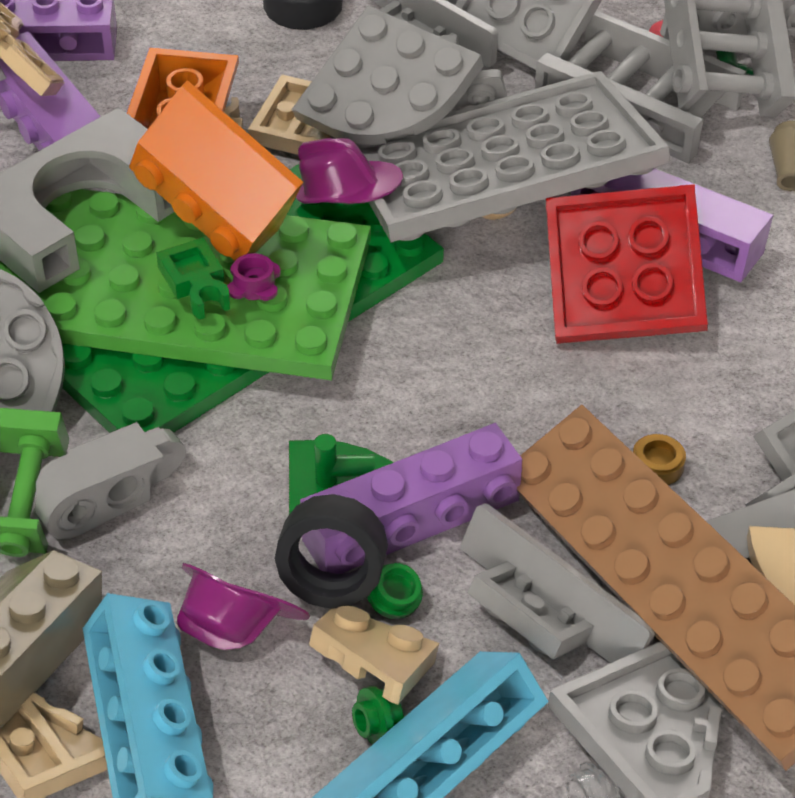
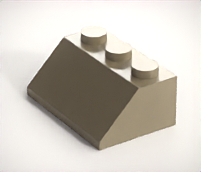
[0,550,102,729]

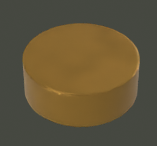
[633,434,686,485]

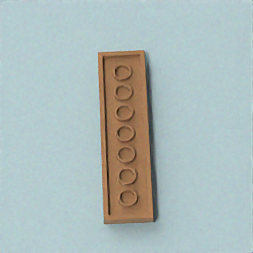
[517,404,795,771]

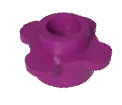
[227,253,281,301]

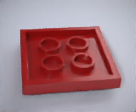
[546,184,708,344]

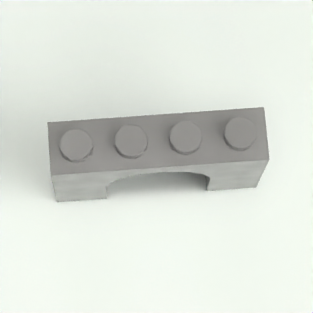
[0,107,174,293]

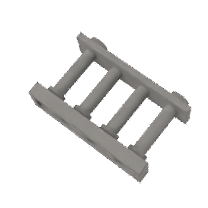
[664,0,795,117]
[535,10,746,164]

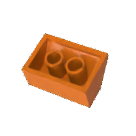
[127,47,239,129]
[129,80,304,261]

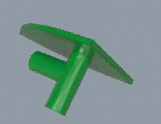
[289,434,394,515]

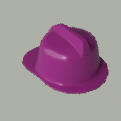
[296,138,404,204]
[177,563,310,651]

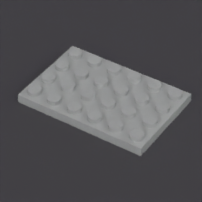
[356,71,670,242]

